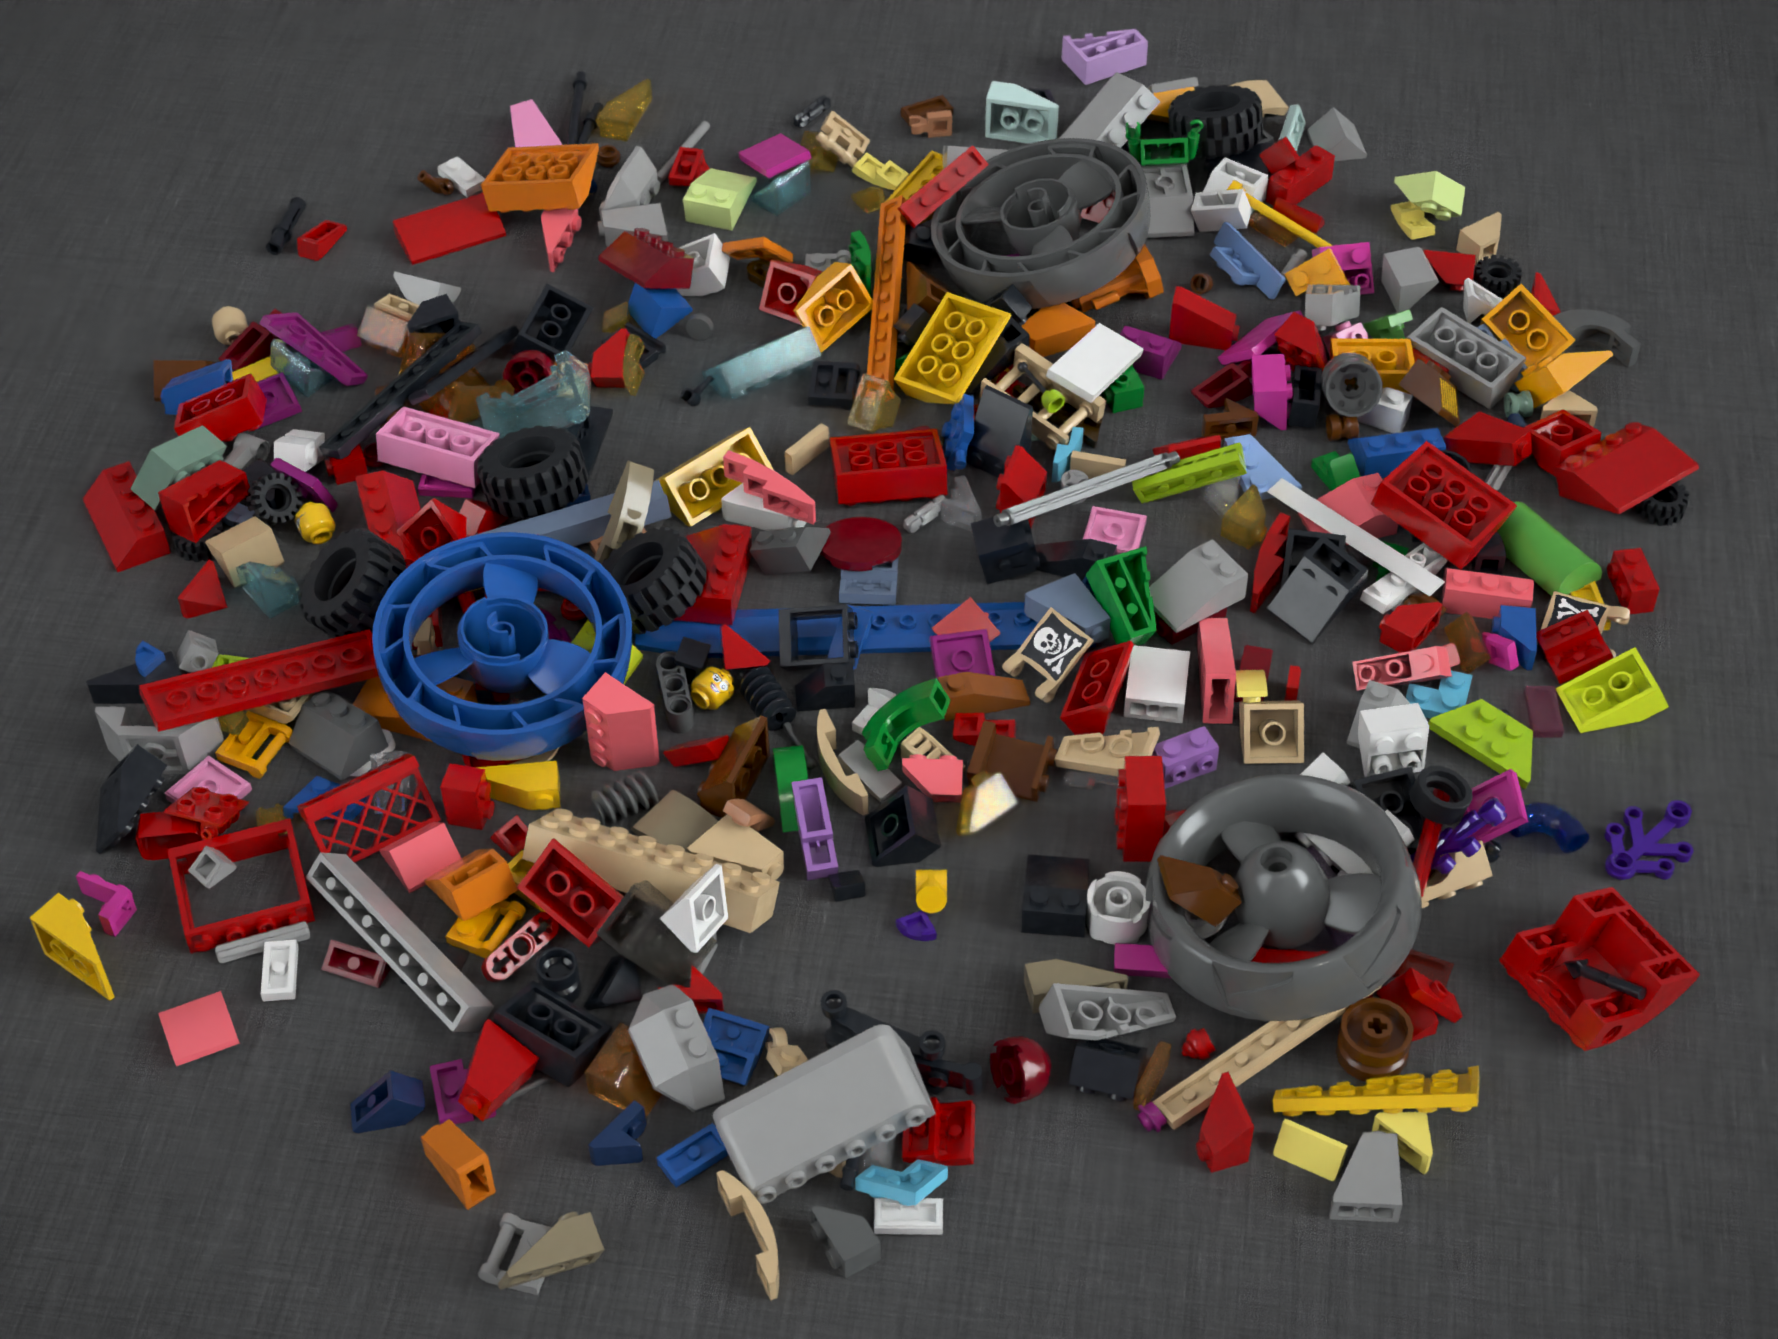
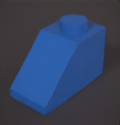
[1491,605,1537,670]

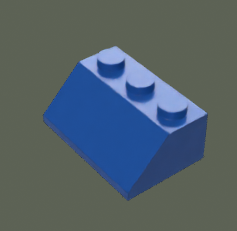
[1348,428,1446,478]

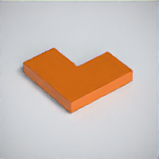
[722,237,793,263]

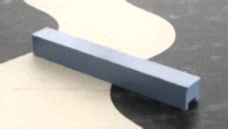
[469,480,672,546]

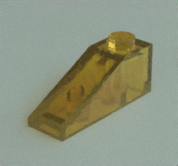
[597,79,652,141]

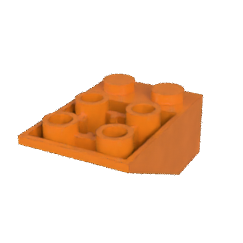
[424,849,518,921]

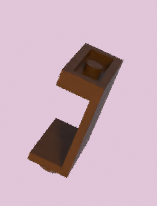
[967,720,1058,802]

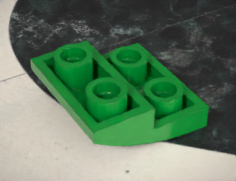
[849,230,872,298]

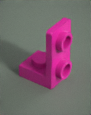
[76,871,137,937]

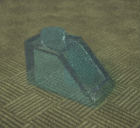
[236,561,299,619]

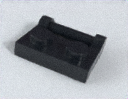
[808,361,861,411]

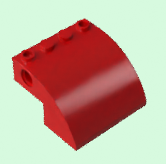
[1499,887,1700,1051]

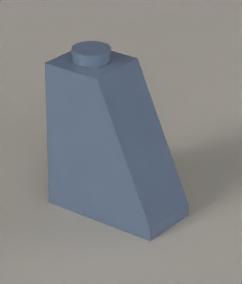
[1024,573,1110,645]

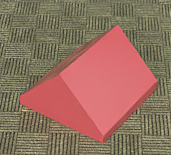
[380,822,462,894]

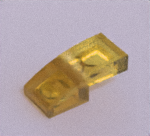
[623,334,645,396]

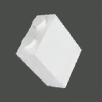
[1124,645,1190,723]

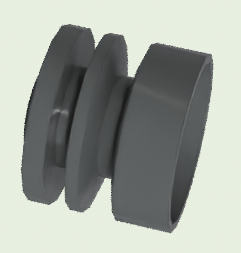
[1321,352,1383,417]

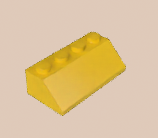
[653,427,773,527]

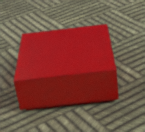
[1285,665,1301,701]

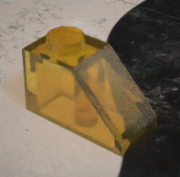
[1221,484,1267,550]
[956,770,1018,836]

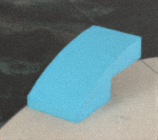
[1051,427,1084,483]

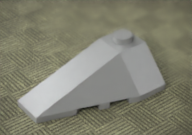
[1038,983,1176,1040]

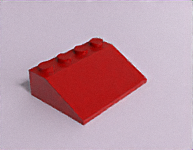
[1555,422,1699,514]
[829,429,948,505]
[1371,441,1517,570]
[674,524,752,626]

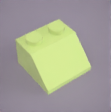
[1394,171,1465,221]

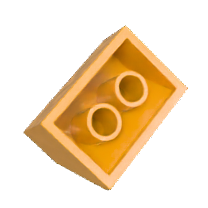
[1330,338,1415,395]

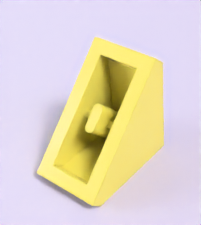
[1371,1112,1433,1174]

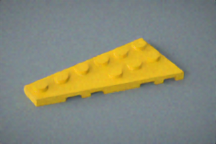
[1273,1066,1480,1116]

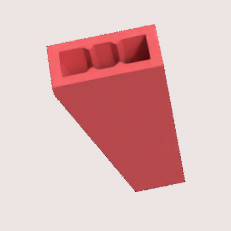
[1197,618,1236,724]

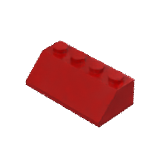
[83,461,171,573]
[355,470,421,568]

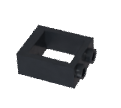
[778,604,859,671]

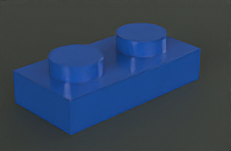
[656,1123,729,1188]

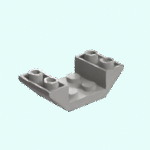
[1141,164,1194,238]
[95,706,225,774]

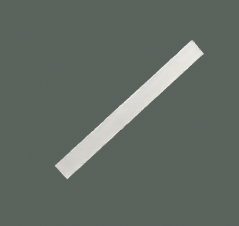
[1267,478,1445,596]

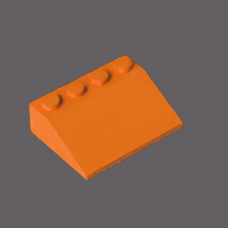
[481,143,599,213]

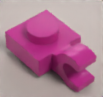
[1472,632,1519,671]

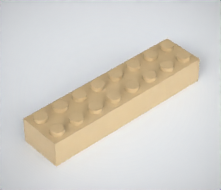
[522,809,780,933]

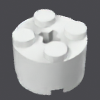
[1086,871,1150,944]

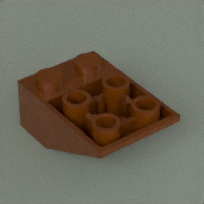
[906,261,959,317]

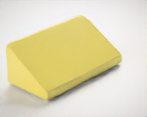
[1273,1119,1347,1181]

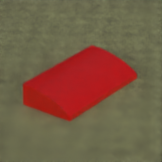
[393,193,506,265]

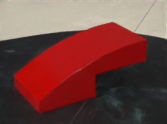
[953,712,1016,746]

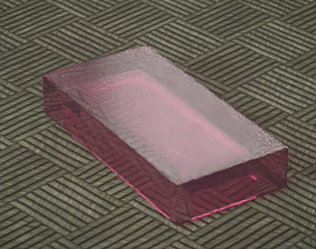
[1524,686,1564,738]

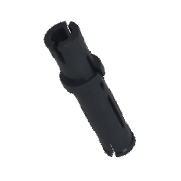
[266,197,306,255]

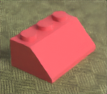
[1441,567,1534,619]

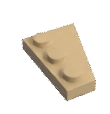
[1054,727,1160,777]

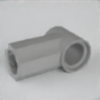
[223,432,270,470]

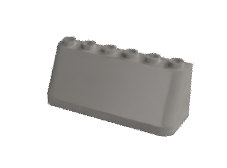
[713,1025,936,1204]

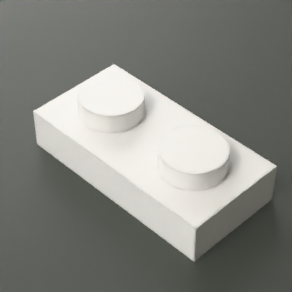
[437,157,485,197]
[261,940,298,1002]

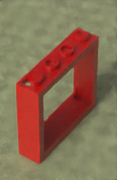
[167,818,315,954]

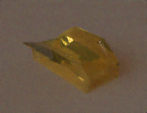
[795,131,839,172]
[847,373,901,433]

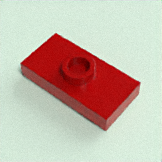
[1403,967,1463,1023]

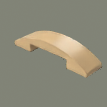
[817,709,869,815]
[716,1170,779,1301]

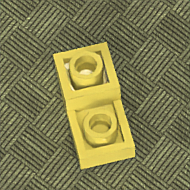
[1236,670,1268,703]

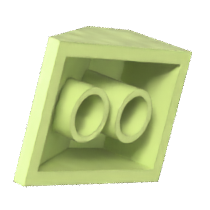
[683,168,757,231]

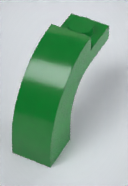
[862,678,951,772]
[772,745,808,832]

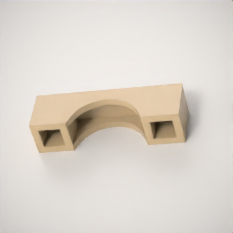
[1421,840,1493,908]

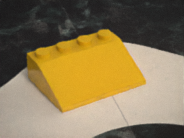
[894,292,1011,404]

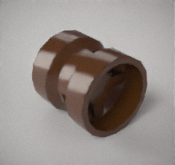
[1326,414,1359,441]

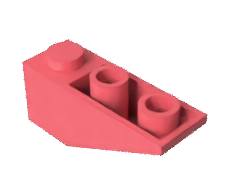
[541,208,582,272]
[1353,646,1452,691]

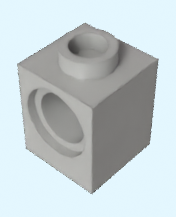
[176,630,219,673]

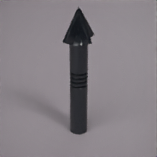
[1563,959,1646,1000]

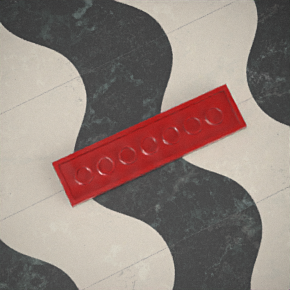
[139,629,379,732]

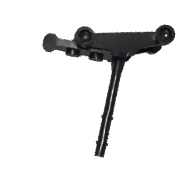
[821,990,983,1191]

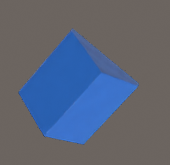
[626,283,693,339]

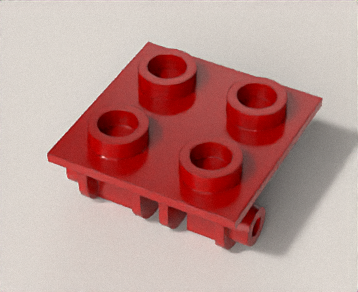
[164,787,249,840]

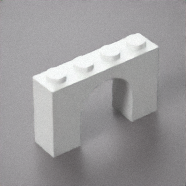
[1295,753,1415,876]

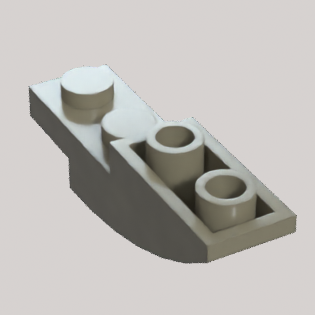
[594,460,654,564]

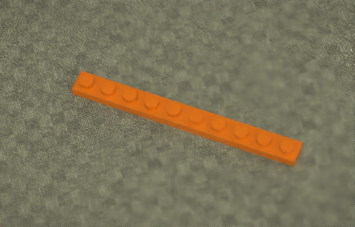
[865,195,907,406]

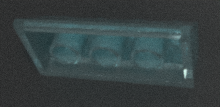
[702,326,821,399]

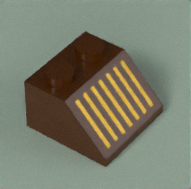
[1398,358,1460,427]

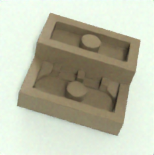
[631,789,718,852]

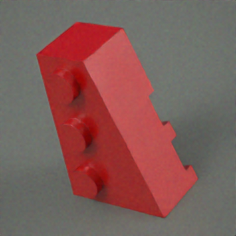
[158,460,250,544]

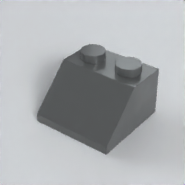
[749,527,831,575]

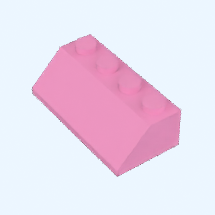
[376,406,500,488]

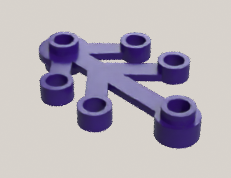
[1410,798,1507,875]
[1604,800,1694,880]

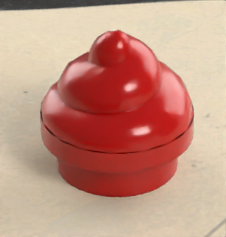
[1181,1027,1216,1060]

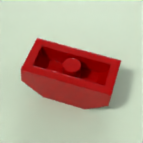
[668,147,710,186]

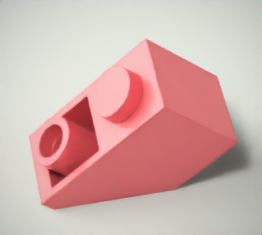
[902,754,963,803]

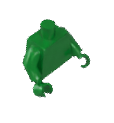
[1125,119,1203,166]

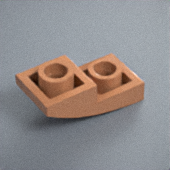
[723,799,775,831]

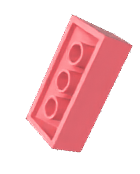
[582,672,660,771]

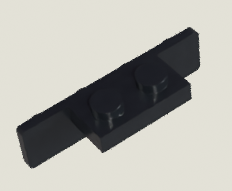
[568,404,613,482]

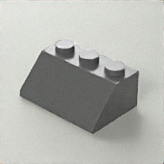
[289,689,389,781]

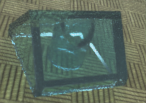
[749,161,811,216]
[271,339,335,398]

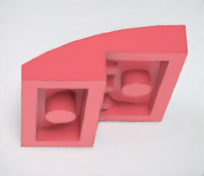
[158,991,240,1067]

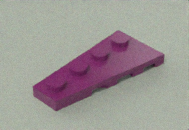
[259,312,368,386]

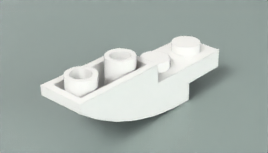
[1360,543,1448,614]

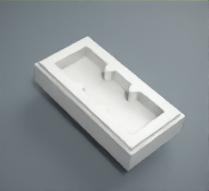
[874,1198,943,1235]

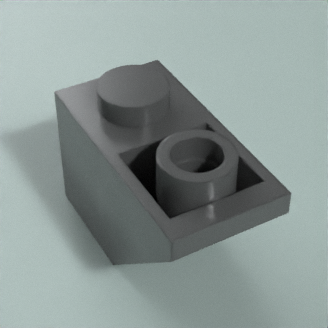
[809,1206,881,1279]

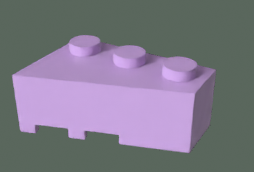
[1062,29,1148,85]

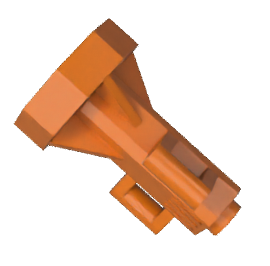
[1071,245,1164,313]

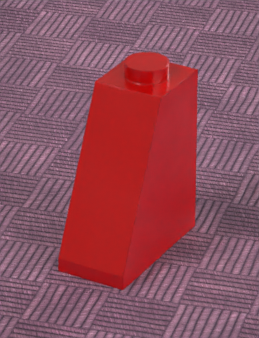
[1169,286,1240,350]
[1444,411,1532,466]
[458,1019,539,1122]

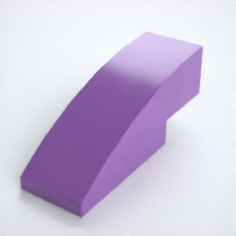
[792,777,838,881]

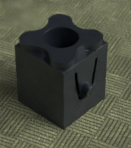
[970,517,1040,584]

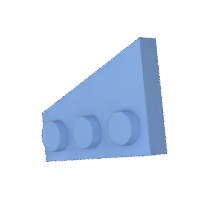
[1224,434,1302,502]

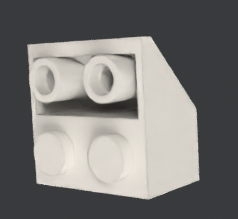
[1203,158,1268,214]
[1358,703,1429,777]

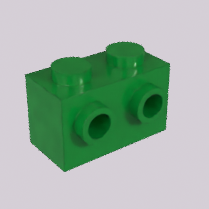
[1101,365,1144,413]

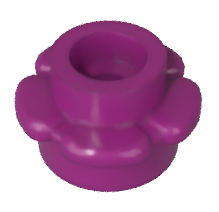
[1137,1101,1167,1132]

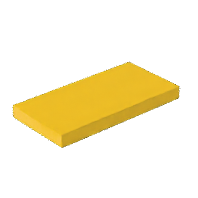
[885,150,943,224]

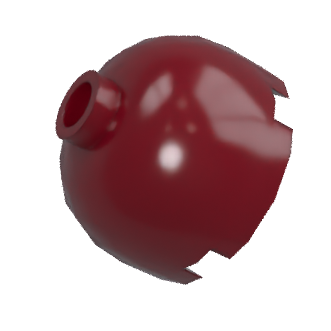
[502,350,558,404]
[990,1036,1051,1104]

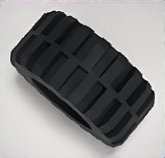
[1168,85,1263,158]
[477,425,588,519]
[601,527,706,634]
[300,528,407,638]

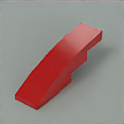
[1250,512,1290,613]

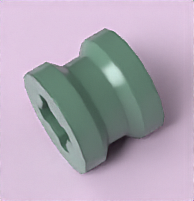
[1504,390,1533,418]

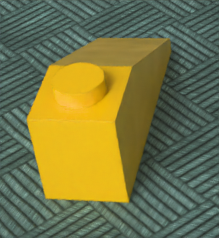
[475,761,561,810]

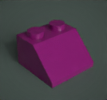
[1119,325,1182,380]

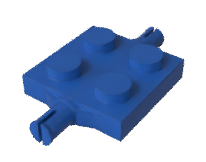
[941,394,974,471]

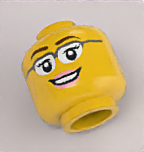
[294,502,336,544]
[690,666,734,710]

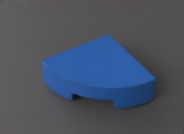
[135,641,166,677]

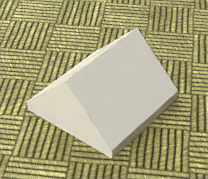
[660,864,728,953]

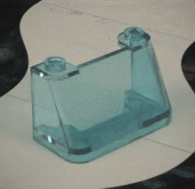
[476,349,590,438]

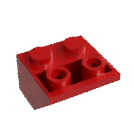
[1274,312,1328,372]
[996,445,1047,529]

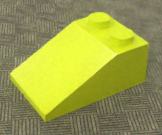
[1555,647,1669,733]

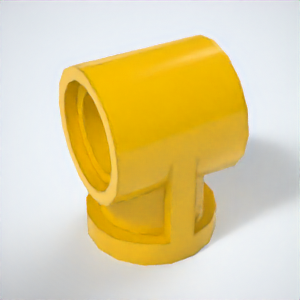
[916,870,947,913]

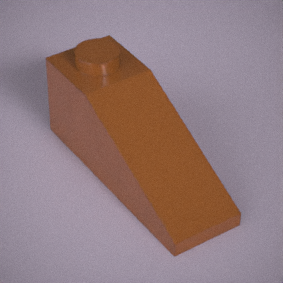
[938,672,1030,722]

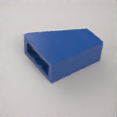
[161,359,233,415]

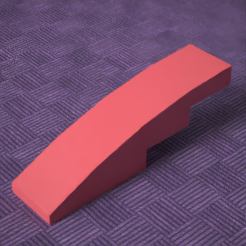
[723,450,816,525]

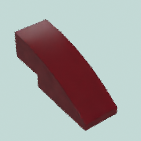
[218,308,287,371]
[1191,359,1253,409]

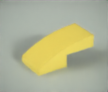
[852,152,909,190]
[1391,201,1435,240]

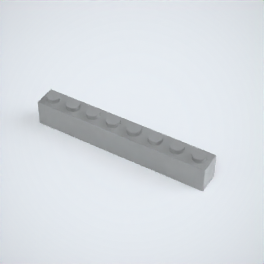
[305,852,494,1032]

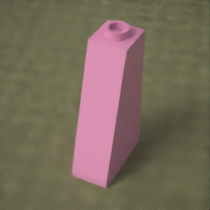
[510,99,562,147]

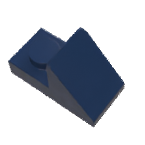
[588,1100,647,1166]

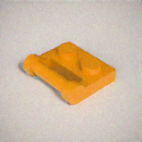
[215,711,293,779]
[445,900,526,958]

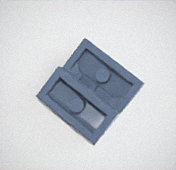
[839,558,898,605]

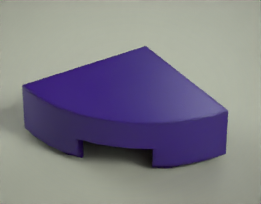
[896,910,937,941]

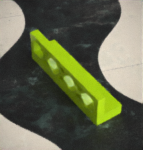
[1132,442,1247,504]

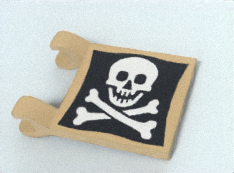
[1537,591,1630,658]
[1002,607,1094,703]

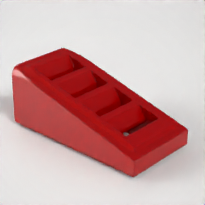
[297,220,347,261]

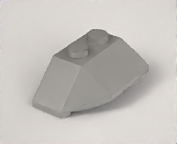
[599,146,660,221]
[628,984,725,1112]

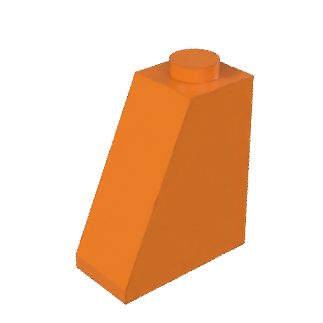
[1021,303,1096,357]
[421,1119,496,1210]

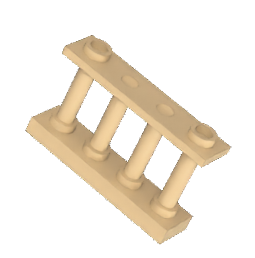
[980,343,1106,450]

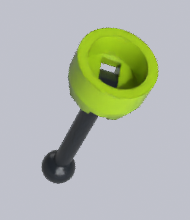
[1017,362,1065,413]

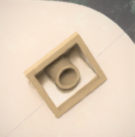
[205,516,284,589]

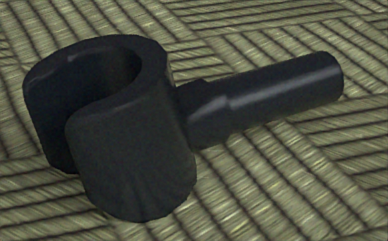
[680,375,714,406]

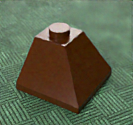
[1157,855,1242,927]

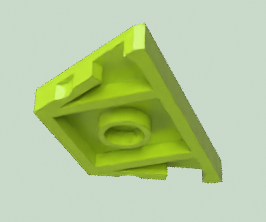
[1428,699,1533,789]

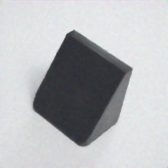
[828,869,865,902]

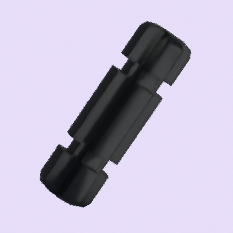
[793,95,831,128]

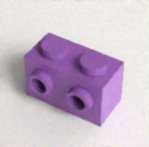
[1152,726,1219,789]

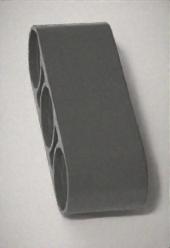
[656,651,694,734]

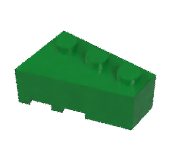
[1086,546,1157,646]

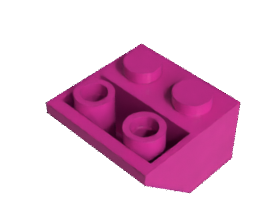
[1312,242,1374,295]
[1251,354,1292,430]

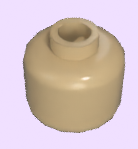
[212,306,248,345]

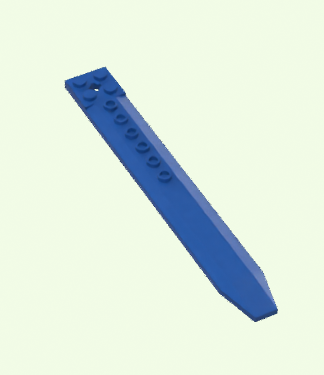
[635,602,1096,658]

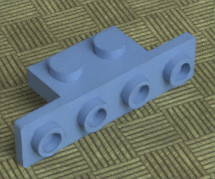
[1210,222,1285,299]

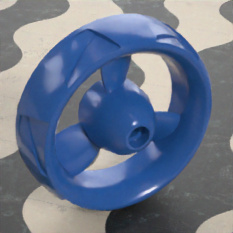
[372,532,632,761]

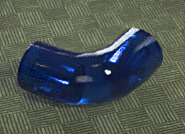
[1509,802,1590,853]

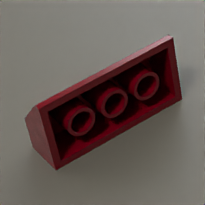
[598,228,694,289]

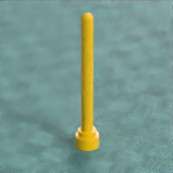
[1227,180,1332,248]

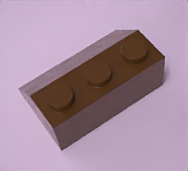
[697,716,770,818]

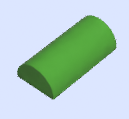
[1497,502,1602,596]

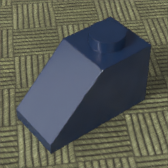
[350,1070,425,1133]

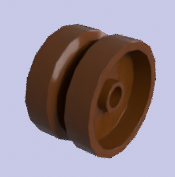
[1336,997,1414,1082]

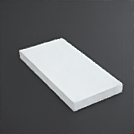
[1046,323,1144,403]

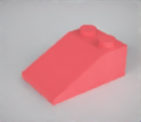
[1298,473,1398,545]

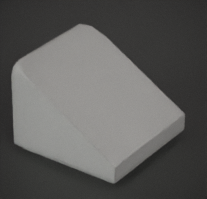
[188,846,237,889]

